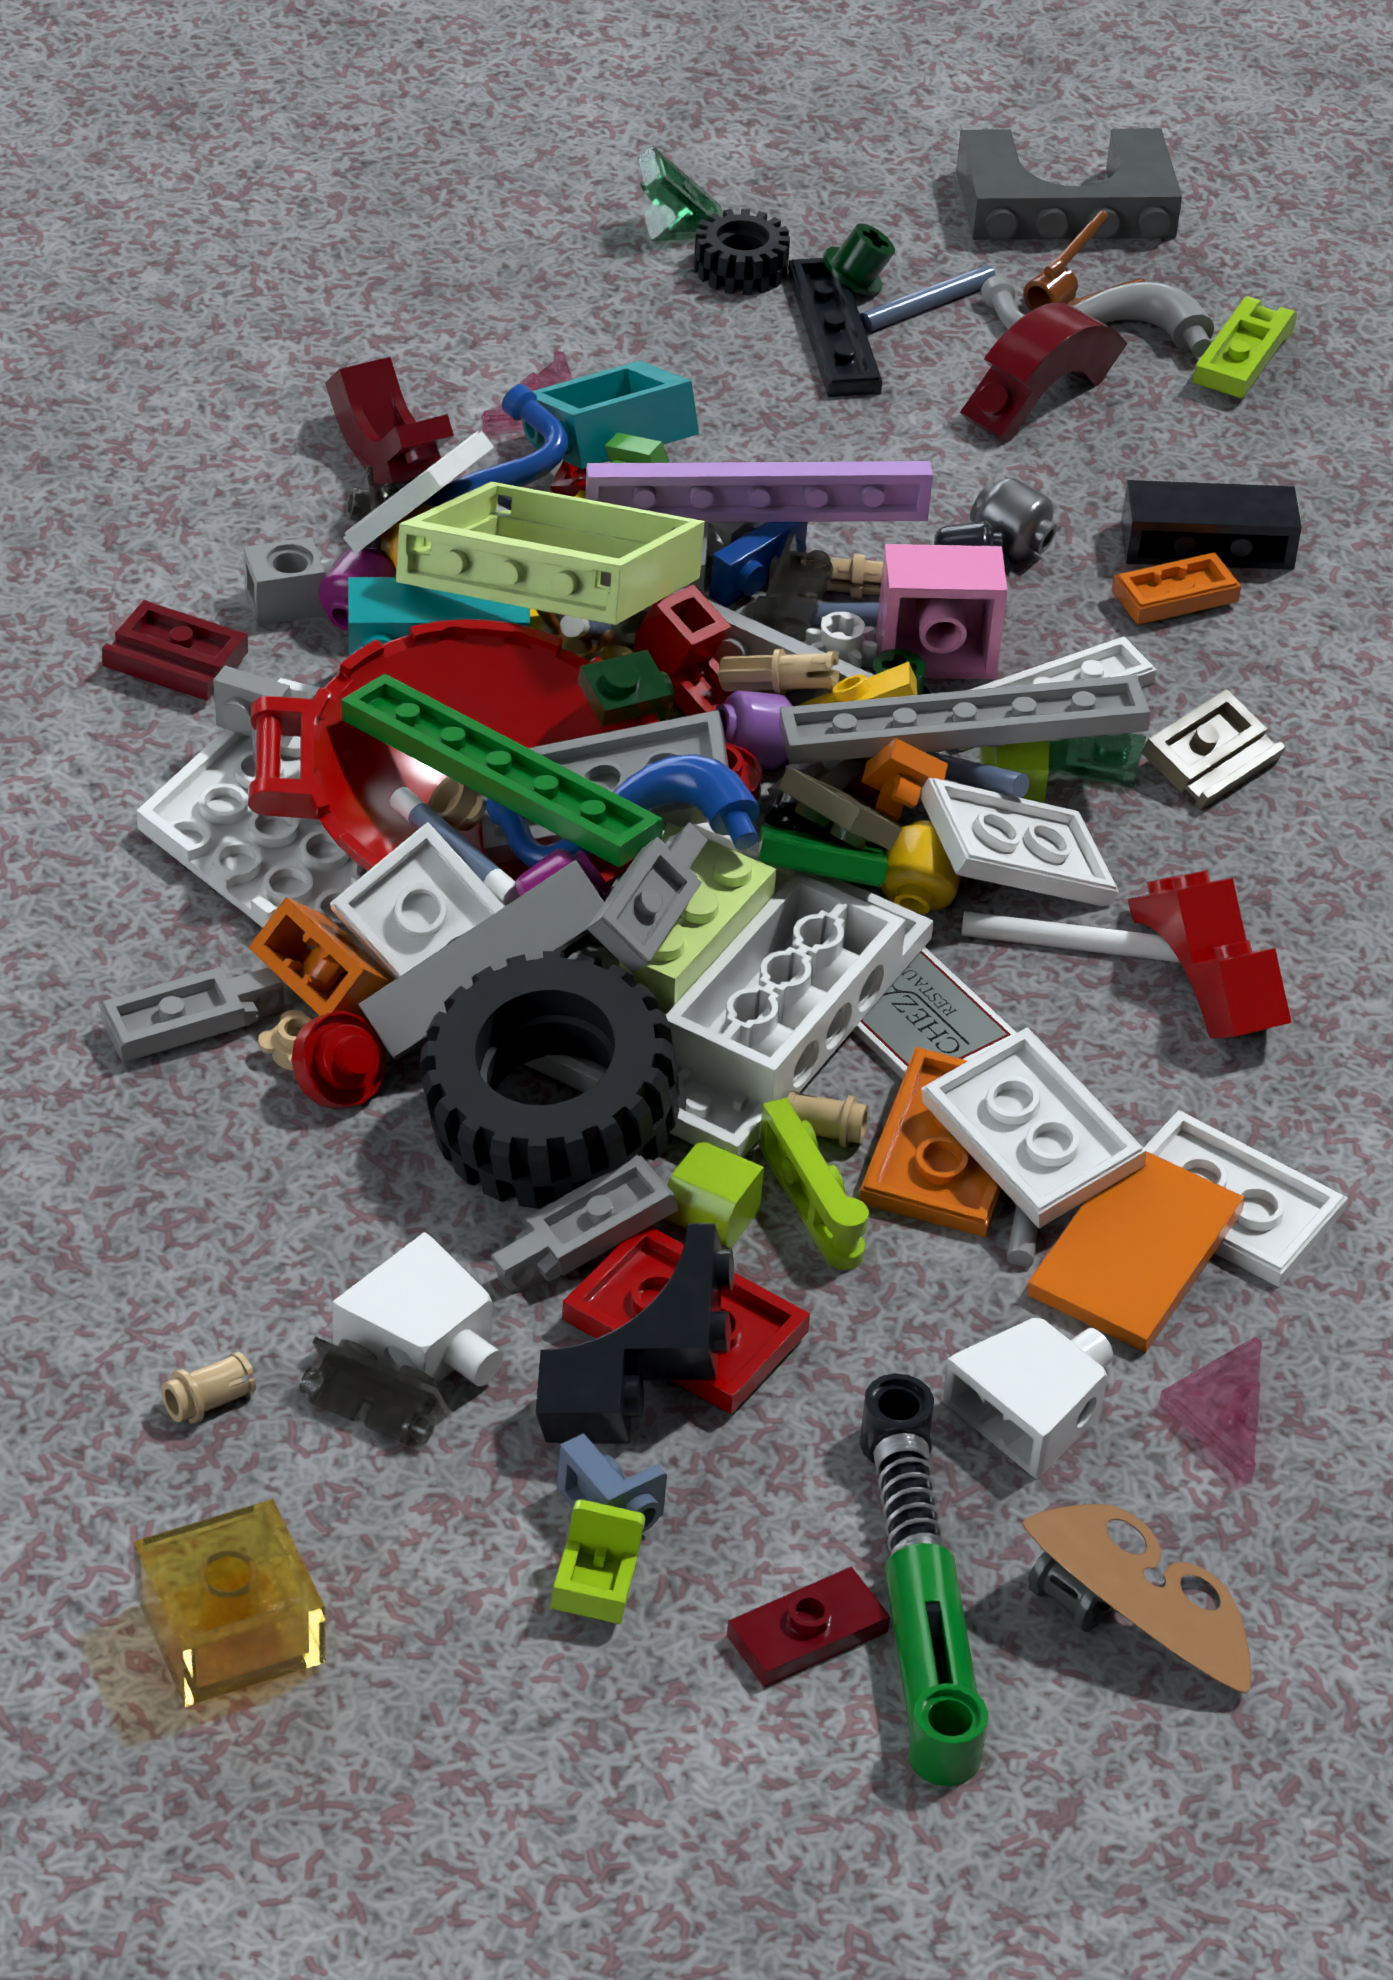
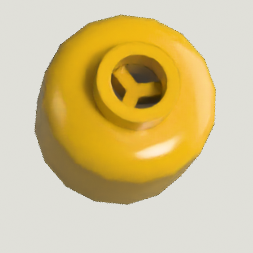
[880,820,961,915]

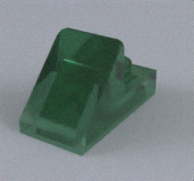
[637,145,723,241]
[1049,733,1146,788]

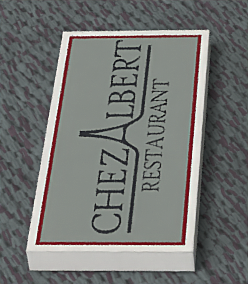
[853,947,1017,1079]

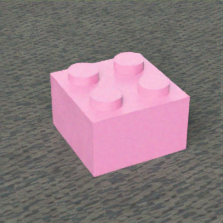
[876,544,1008,679]

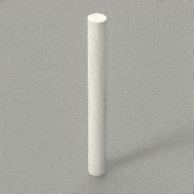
[961,911,1180,963]

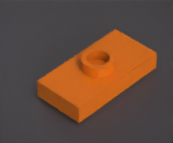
[1112,552,1241,625]

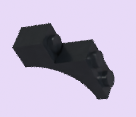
[536,1223,734,1444]

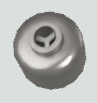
[970,478,1057,562]

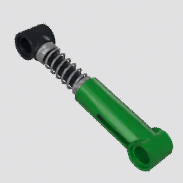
[859,1373,988,1787]

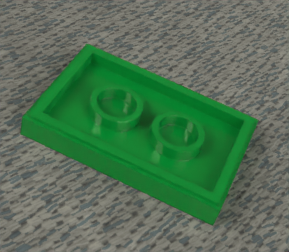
[758,824,888,887]

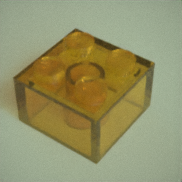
[133,1499,326,1707]

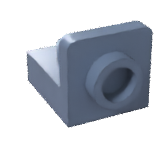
[557,1433,667,1533]

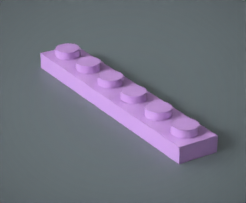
[585,461,933,523]

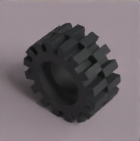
[694,209,790,295]

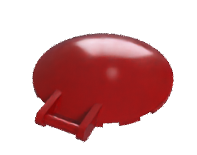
[248,619,659,887]

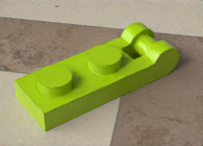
[1193,296,1297,399]
[759,1097,869,1270]

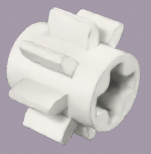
[805,612,878,669]

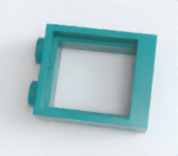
[522,360,699,469]

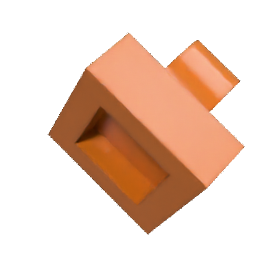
[861,738,948,821]

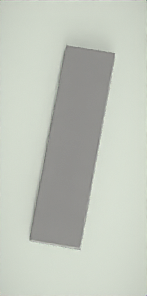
[359,860,604,1060]

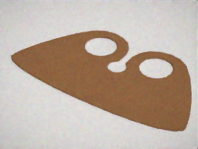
[1022,1504,1251,1694]

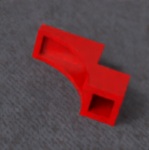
[1128,870,1292,1039]

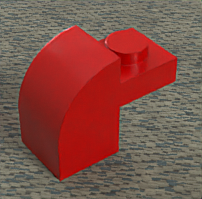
[634,585,735,716]

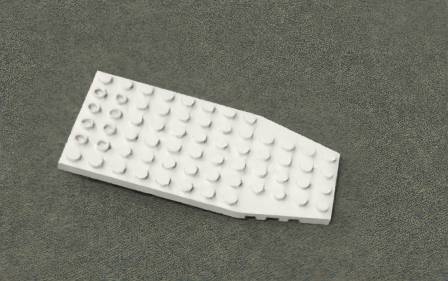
[136,678,933,1158]

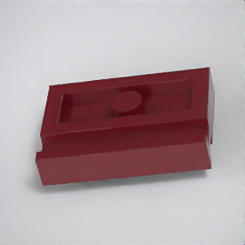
[102,600,248,701]

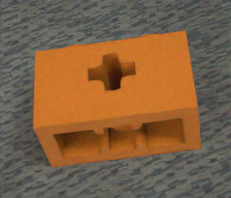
[248,897,394,1024]

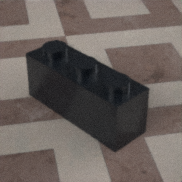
[1121,480,1302,570]

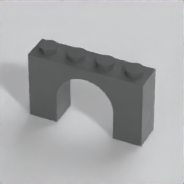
[956,128,1182,240]

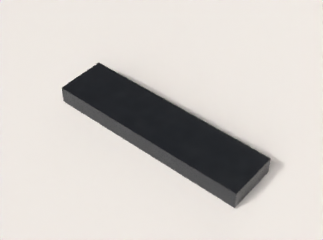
[788,258,882,397]

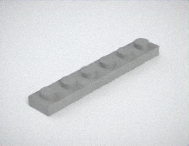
[779,675,1150,765]

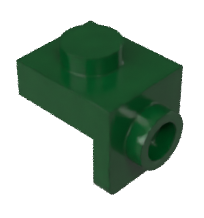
[578,649,674,727]

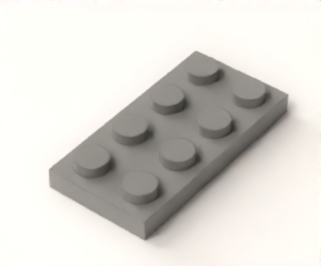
[481,710,729,864]

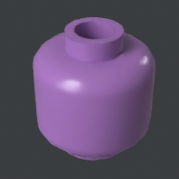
[714,690,792,770]

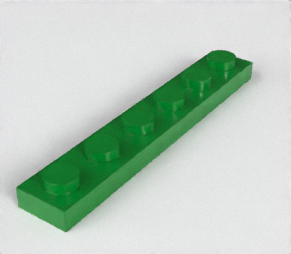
[341,674,663,868]

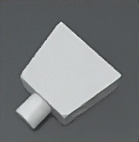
[332,1232,503,1392]
[942,1318,1113,1479]

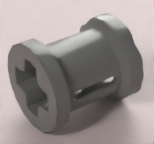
[1028,1551,1114,1632]

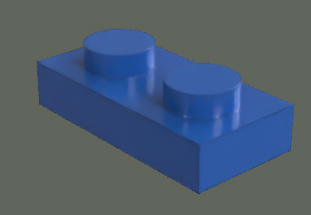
[709,522,808,607]

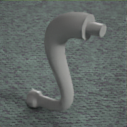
[981,275,1214,357]

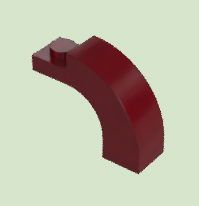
[960,302,1127,443]
[325,357,454,487]

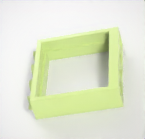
[396,482,705,625]

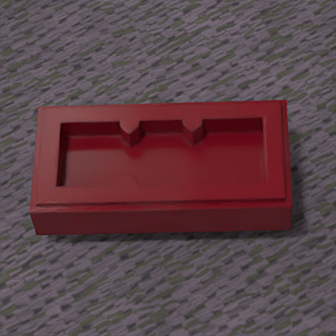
[727,1566,890,1688]

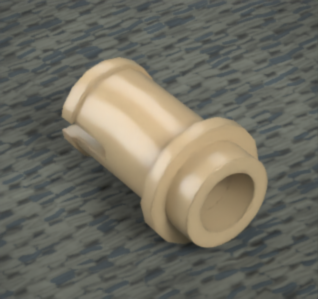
[787,1091,869,1147]
[161,1352,256,1424]

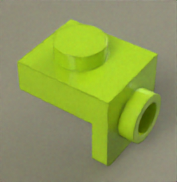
[550,1499,645,1625]

